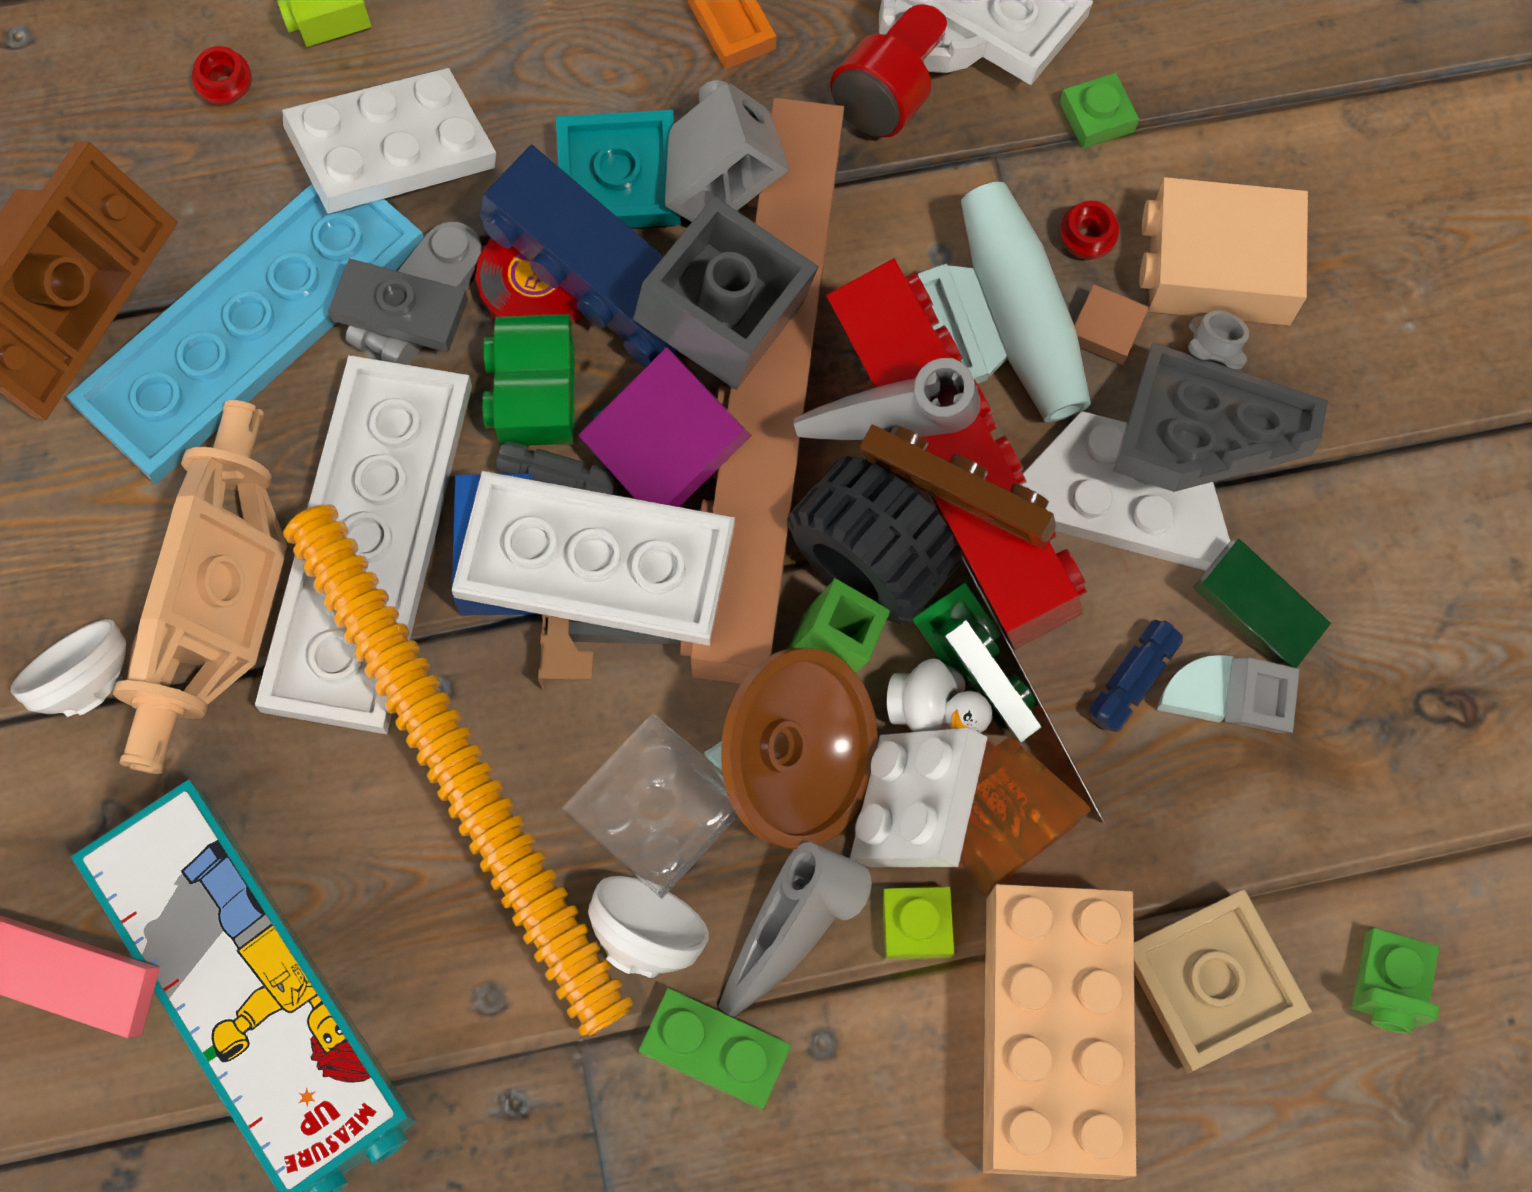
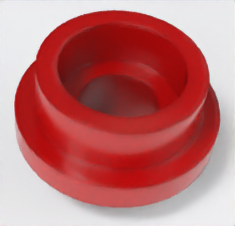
[192,46,252,104]
[1059,200,1119,259]

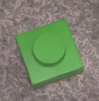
[1060,73,1139,149]

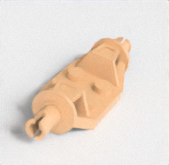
[113,400,287,774]

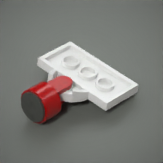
[830,0,1093,138]

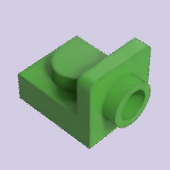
[1351,928,1440,1034]

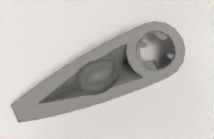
[794,358,981,440]
[718,842,872,1017]

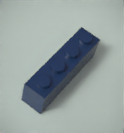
[480,144,683,367]

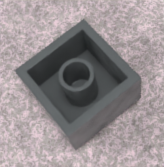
[633,196,819,390]

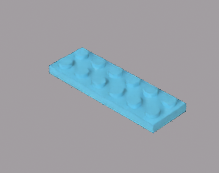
[66,184,424,484]

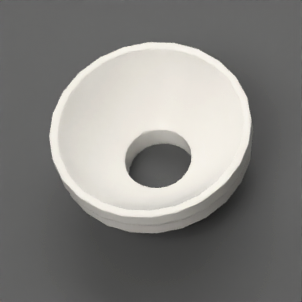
[10,619,126,717]
[588,876,709,978]

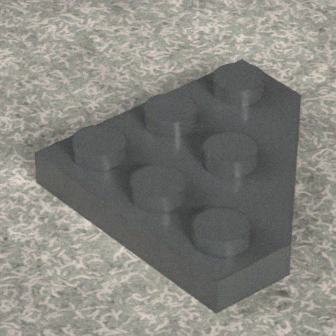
[1113,342,1328,492]

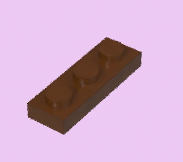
[859,424,1056,550]

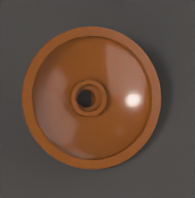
[721,648,878,849]

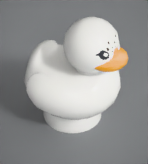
[887,659,992,733]

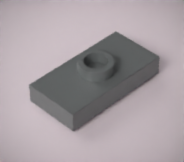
[328,258,468,352]

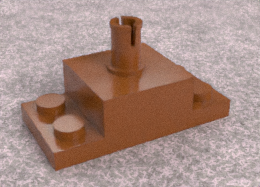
[0,141,178,420]

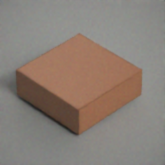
[1074,284,1149,365]

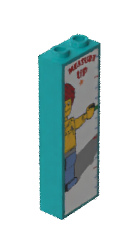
[71,779,418,1192]

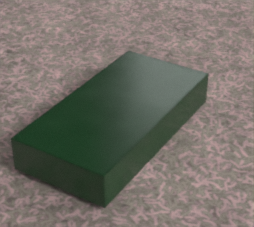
[1193,538,1331,668]

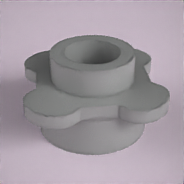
[1188,310,1249,369]

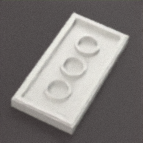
[451,471,735,646]

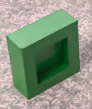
[913,580,1001,668]

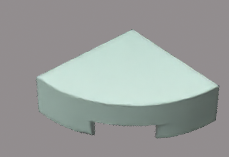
[1157,655,1233,723]

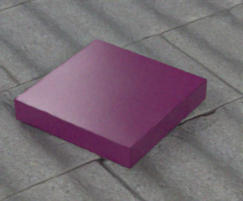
[579,347,752,507]

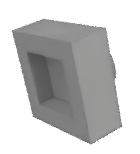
[1225,657,1300,733]

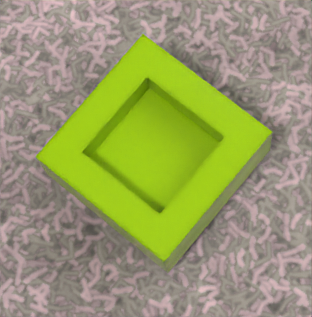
[882,887,954,960]

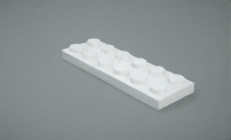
[255,355,472,734]

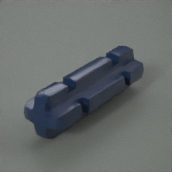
[1088,620,1183,732]

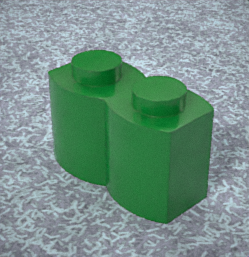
[483,314,575,447]

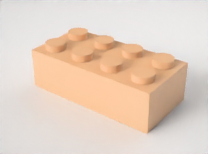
[983,884,1136,1180]

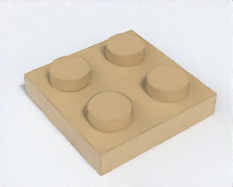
[1134,889,1312,1074]

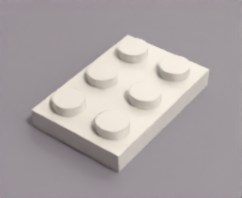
[282,68,496,214]

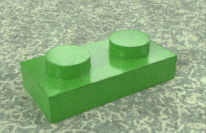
[639,988,792,1111]

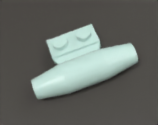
[918,182,1091,422]

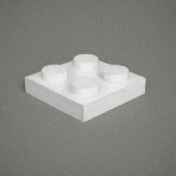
[850,728,987,867]

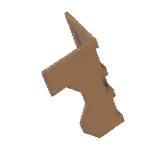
[538,614,594,691]

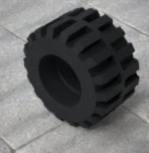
[787,456,962,624]

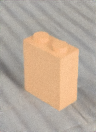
[1139,177,1308,326]

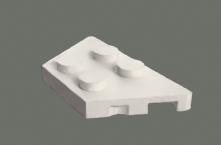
[1022,411,1230,571]

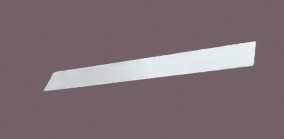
[872,388,1105,823]

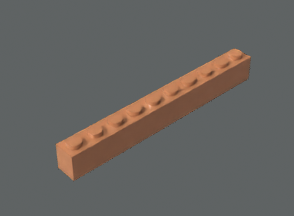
[680,98,844,684]

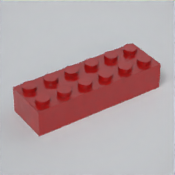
[826,258,1087,649]

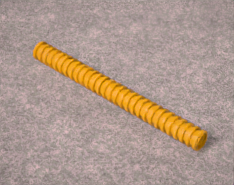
[283,504,634,1037]

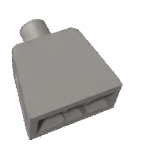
[665,80,789,222]

